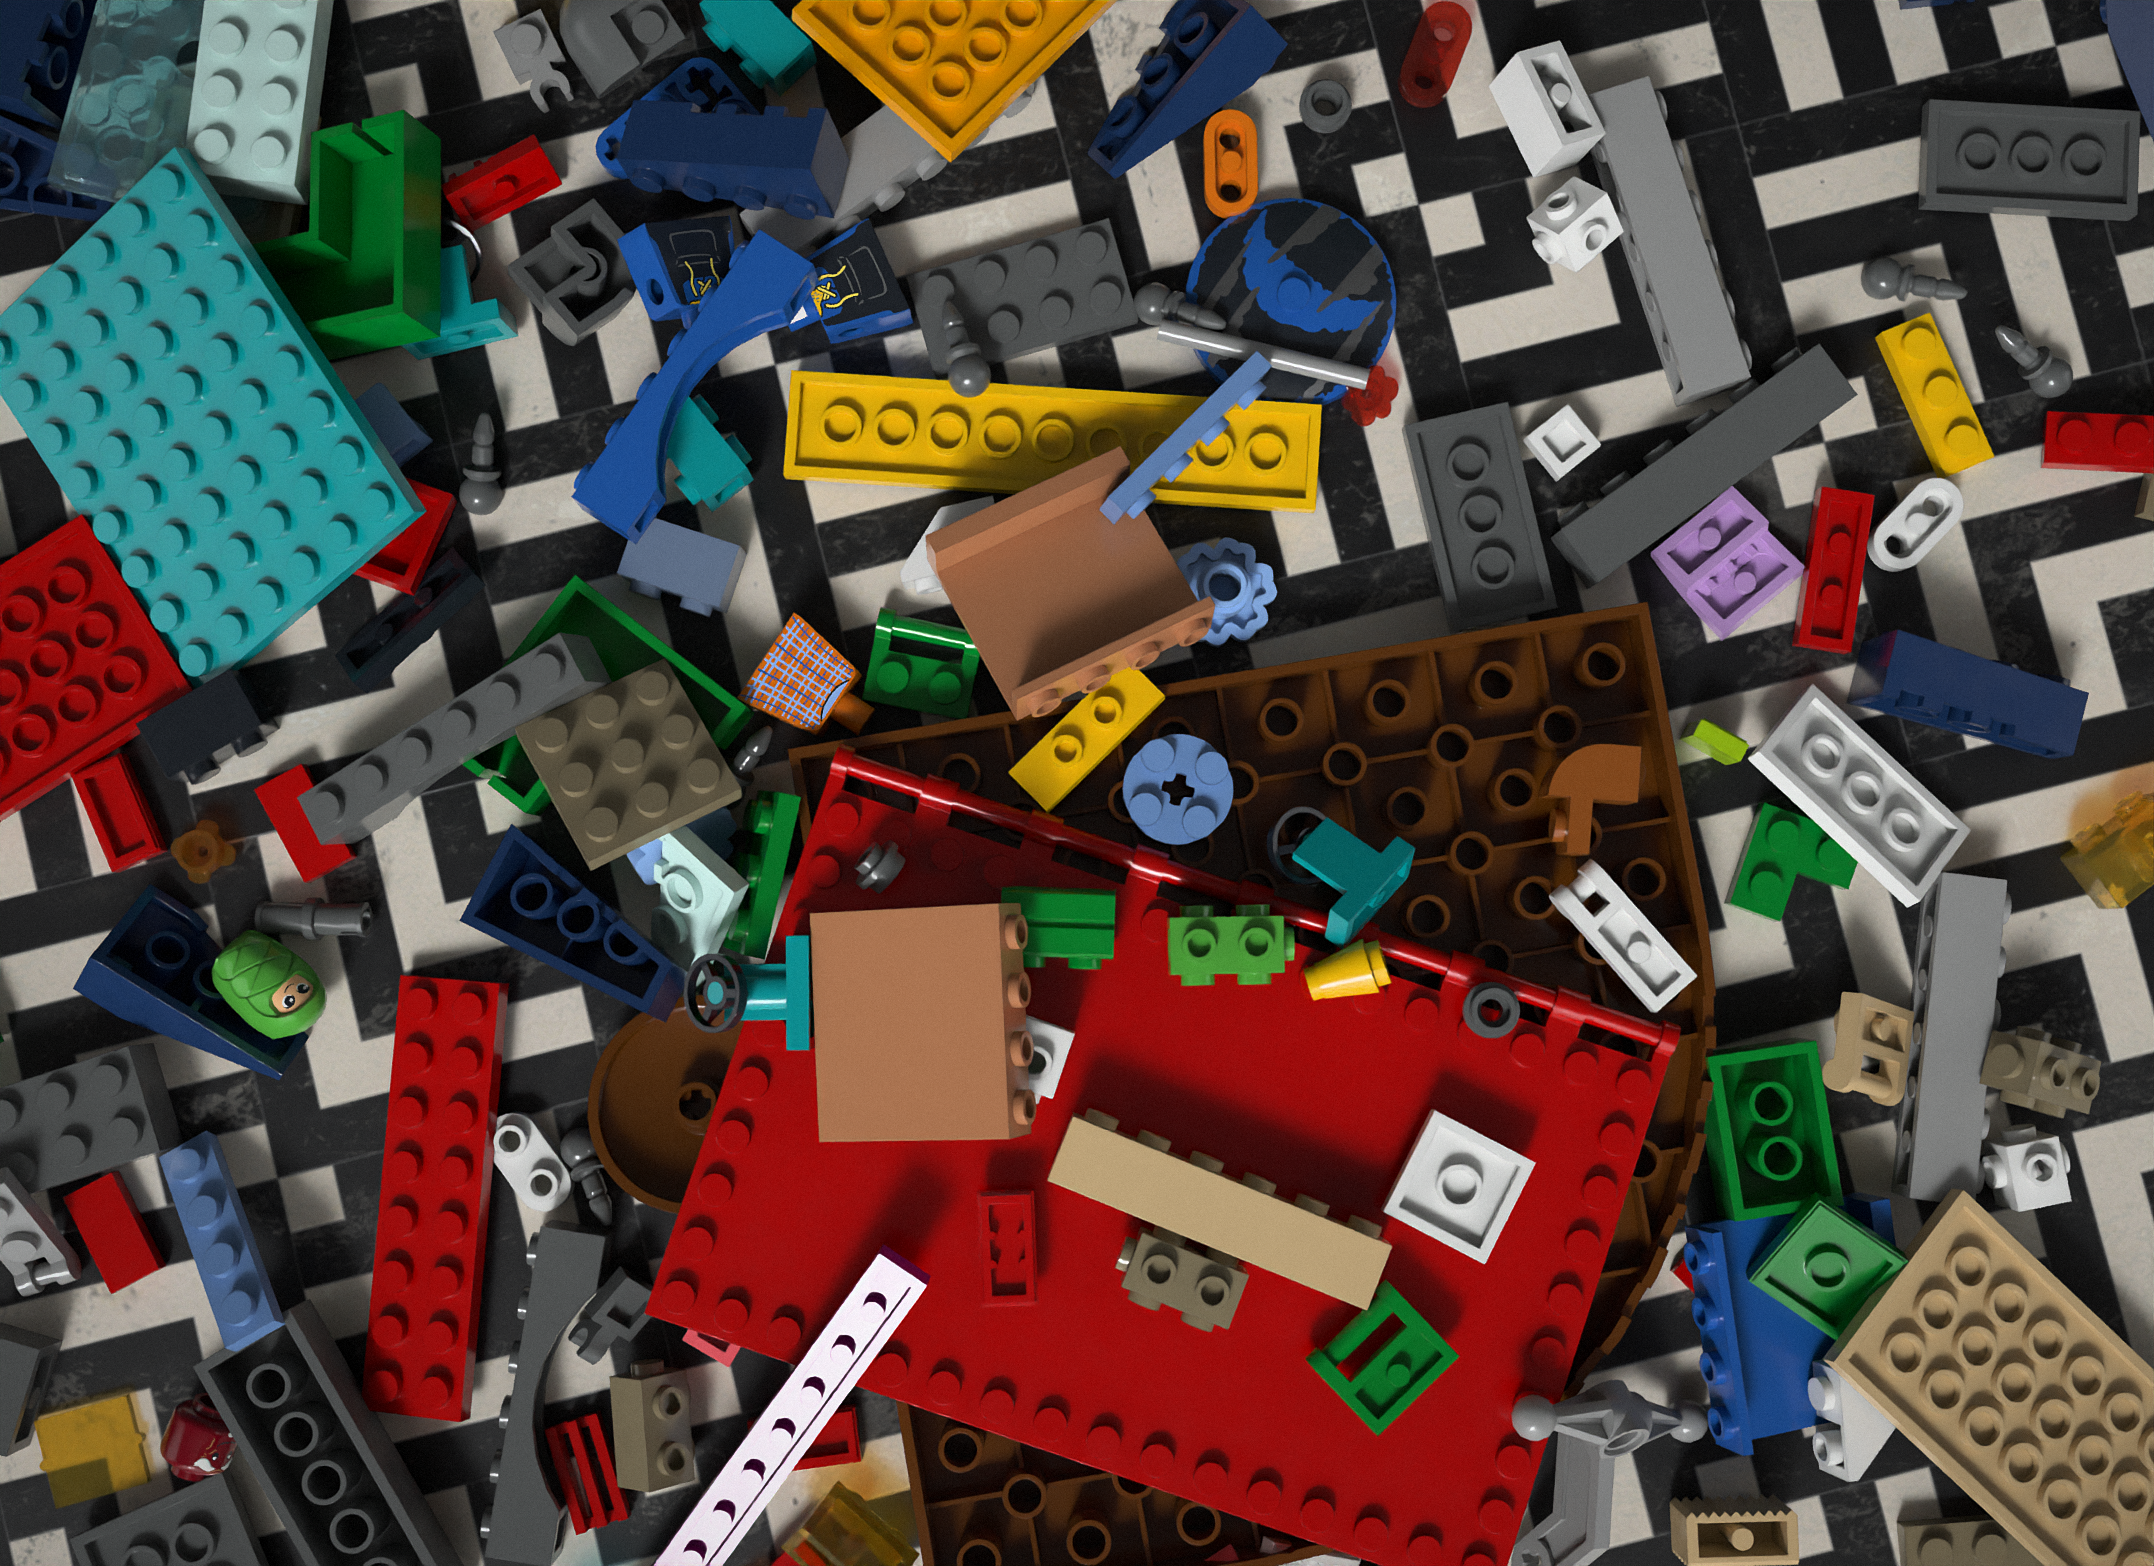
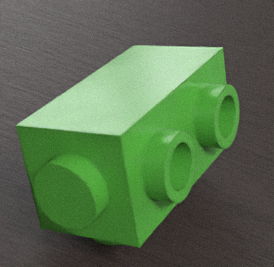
[1167,905,1295,986]

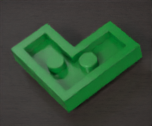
[1724,803,1858,922]

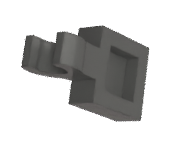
[568,1266,653,1365]

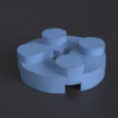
[1123,734,1233,845]

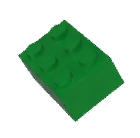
[1704,1037,1844,1222]

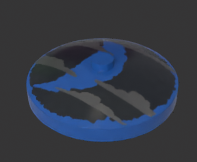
[1185,198,1396,406]

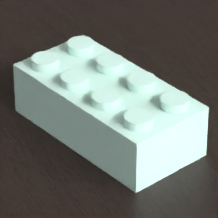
[185,0,334,206]

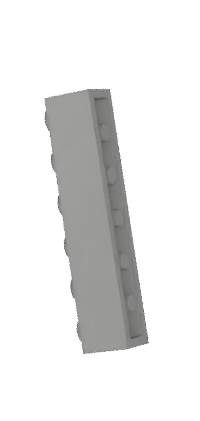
[1588,76,1752,407]
[739,82,1034,258]
[1891,872,2012,1202]

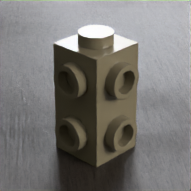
[1979,1026,2101,1119]
[1114,1225,1249,1332]
[609,1359,695,1493]

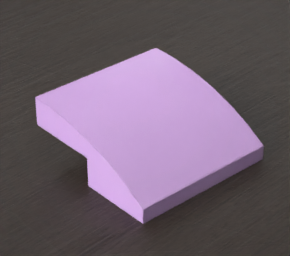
[1651,486,1805,641]

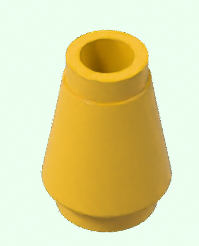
[1304,939,1392,1001]

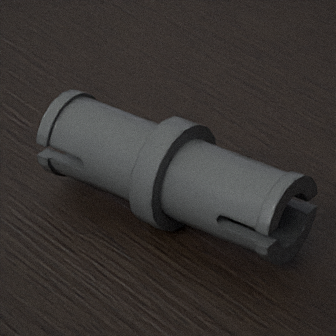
[255,897,373,940]

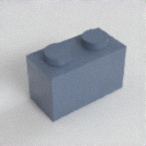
[617,518,747,617]

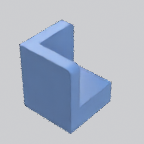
[354,383,433,468]

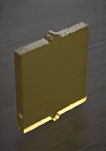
[34,1394,152,1509]

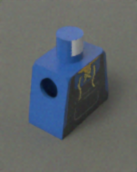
[617,216,735,329]
[788,218,913,343]

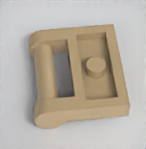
[1822,992,1914,1106]

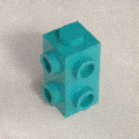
[699,0,817,97]
[667,394,754,513]

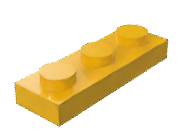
[1875,312,1995,479]

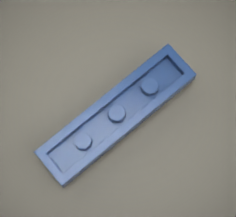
[1099,351,1272,525]
[159,1131,285,1352]

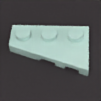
[651,825,749,994]

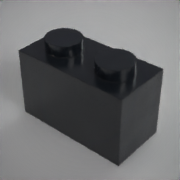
[136,669,280,785]

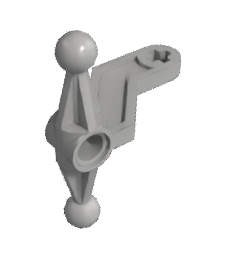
[1511,1380,1708,1566]

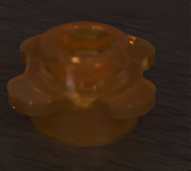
[171,820,236,884]

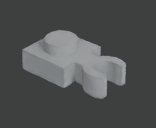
[493,9,574,113]

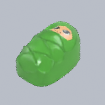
[212,930,327,1039]

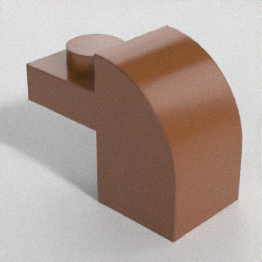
[1538,744,1642,856]

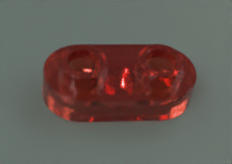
[1398,1,1472,108]

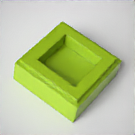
[1679,718,1749,765]

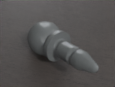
[1861,257,1967,302]
[1134,282,1227,330]
[942,301,991,398]
[1995,326,2073,398]
[459,412,503,516]
[724,726,773,810]
[560,1127,612,1226]

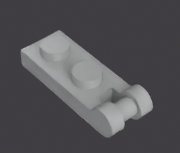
[0,1167,82,1297]

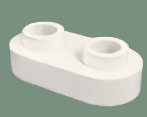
[1867,478,1964,572]
[493,1111,575,1211]

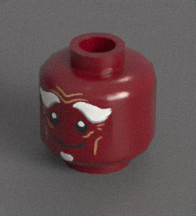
[160,1393,238,1481]

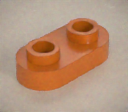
[1203,109,1258,219]

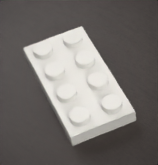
[1748,684,1971,908]

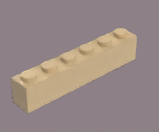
[1047,1108,1392,1310]

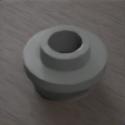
[1299,79,1352,133]
[854,840,906,894]
[1462,982,1520,1038]

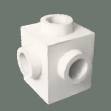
[1526,176,1624,273]
[1982,1124,2072,1212]

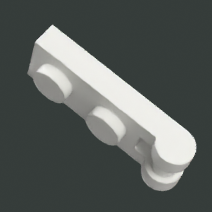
[1549,859,1697,1013]

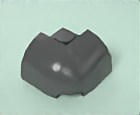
[559,0,686,99]
[508,198,637,346]

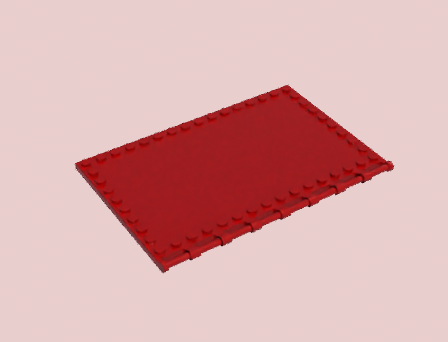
[644,743,1681,1566]

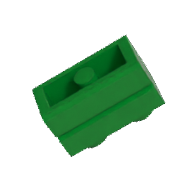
[1001,886,1116,969]

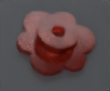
[1342,365,1399,426]

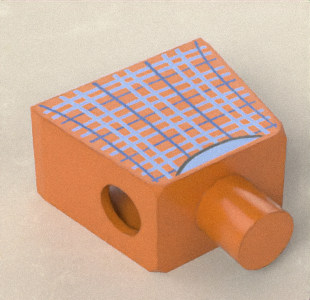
[737,613,876,738]

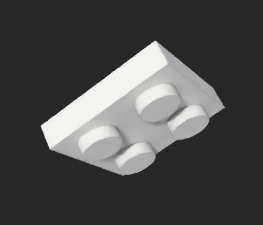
[1381,1109,1536,1264]

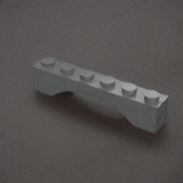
[297,633,612,845]
[480,1220,616,1566]

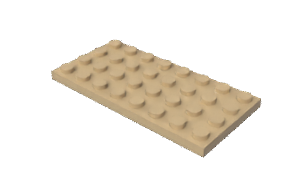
[1823,1188,2154,1566]

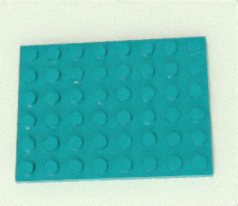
[0,147,427,689]

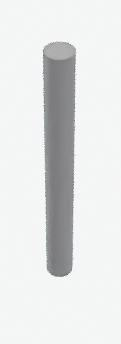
[1157,319,1370,390]

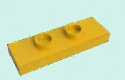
[1008,667,1165,813]

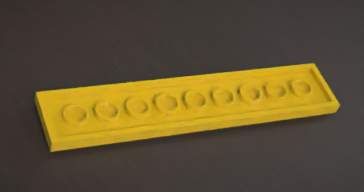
[783,370,1322,514]

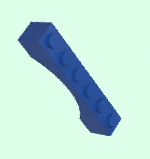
[571,229,819,545]

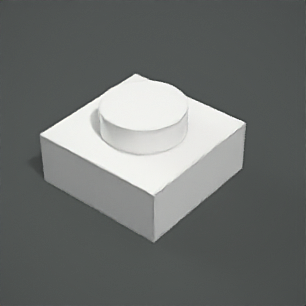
[1523,404,1601,482]

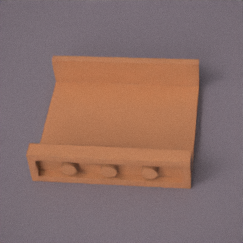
[925,446,1215,720]
[810,903,1036,1142]

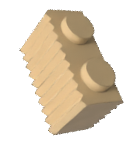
[1670,1494,1799,1566]

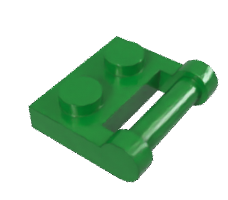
[862,607,981,720]
[1305,1279,1459,1436]

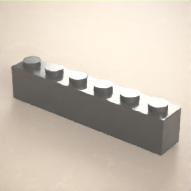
[1550,344,1858,589]

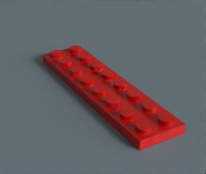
[362,975,509,1422]

